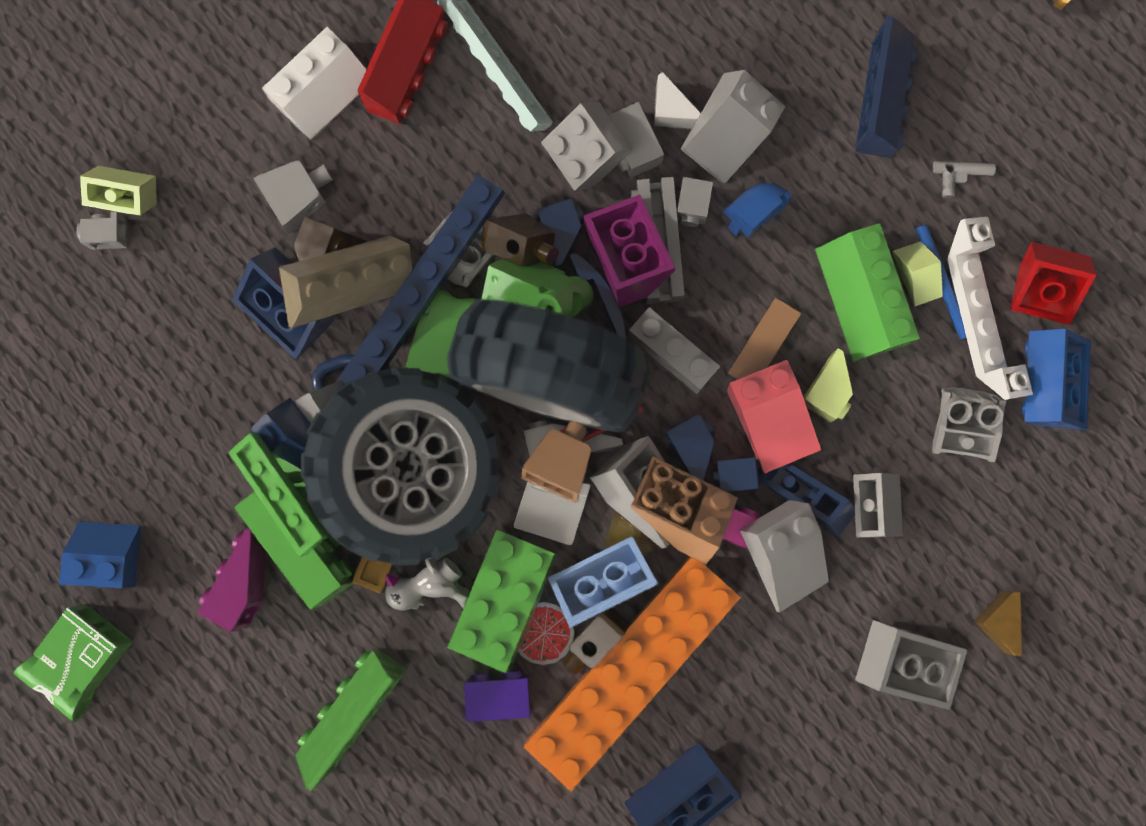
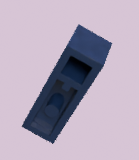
[251,398,311,469]
[759,464,855,537]

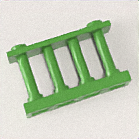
[228,432,341,557]

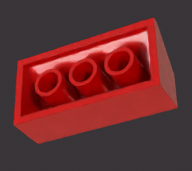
[357,0,448,125]

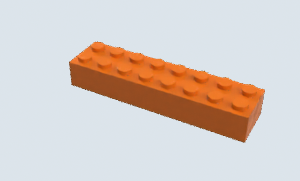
[523,556,741,791]

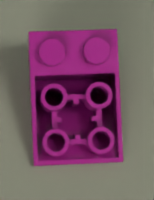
[197,528,266,632]

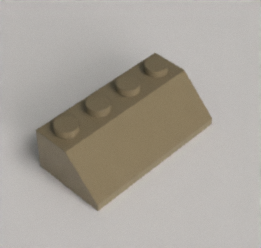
[279,236,412,328]

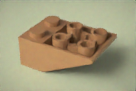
[630,457,738,564]

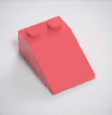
[727,360,821,474]

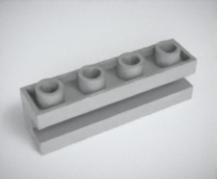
[631,177,685,304]

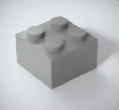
[541,102,633,191]

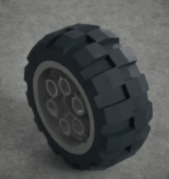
[447,299,650,432]
[301,367,502,566]

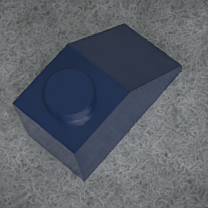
[537,198,585,270]
[665,414,715,481]

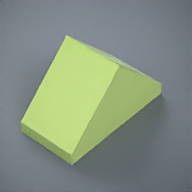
[892,241,943,307]

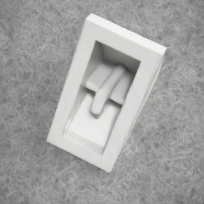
[654,72,701,129]

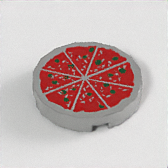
[518,602,574,665]

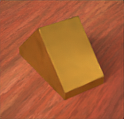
[974,591,1022,656]

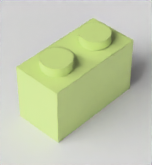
[80,166,157,216]

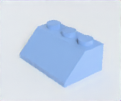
[548,536,657,628]

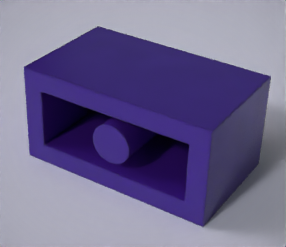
[464,670,531,722]

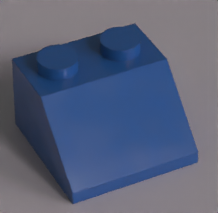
[59,522,141,588]

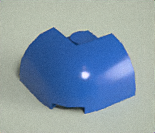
[723,183,792,238]

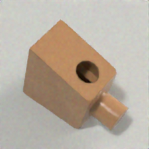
[521,421,592,503]

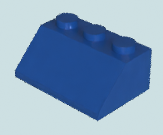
[1022,329,1091,430]

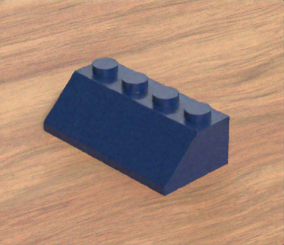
[855,16,917,158]

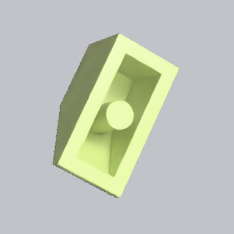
[803,348,853,423]

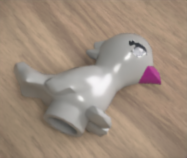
[385,557,469,611]

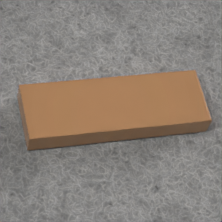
[727,297,801,380]

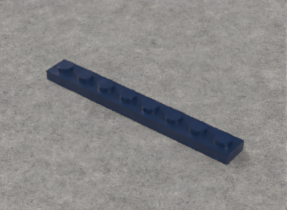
[338,174,505,384]

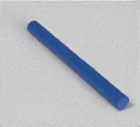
[915,224,967,340]

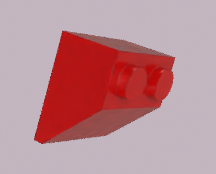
[1010,242,1097,325]

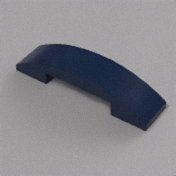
[570,253,626,340]

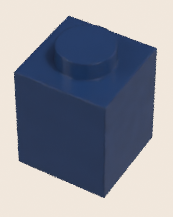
[713,457,760,493]

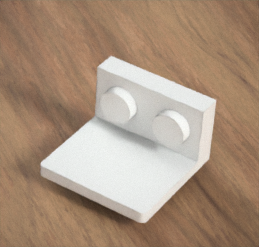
[514,481,590,545]

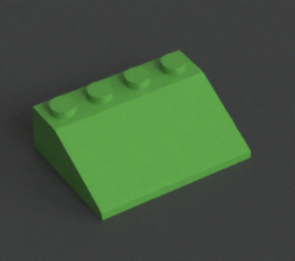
[295,648,407,791]

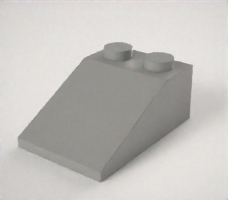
[681,70,785,183]
[591,436,670,548]
[740,500,829,613]
[855,620,967,710]

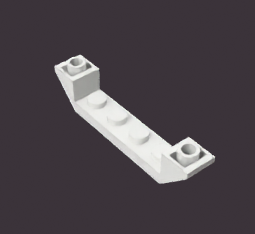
[947,217,1033,400]

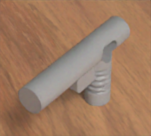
[933,161,996,198]

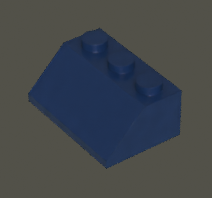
[232,247,336,360]
[624,742,741,826]

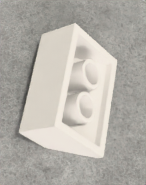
[262,27,366,140]

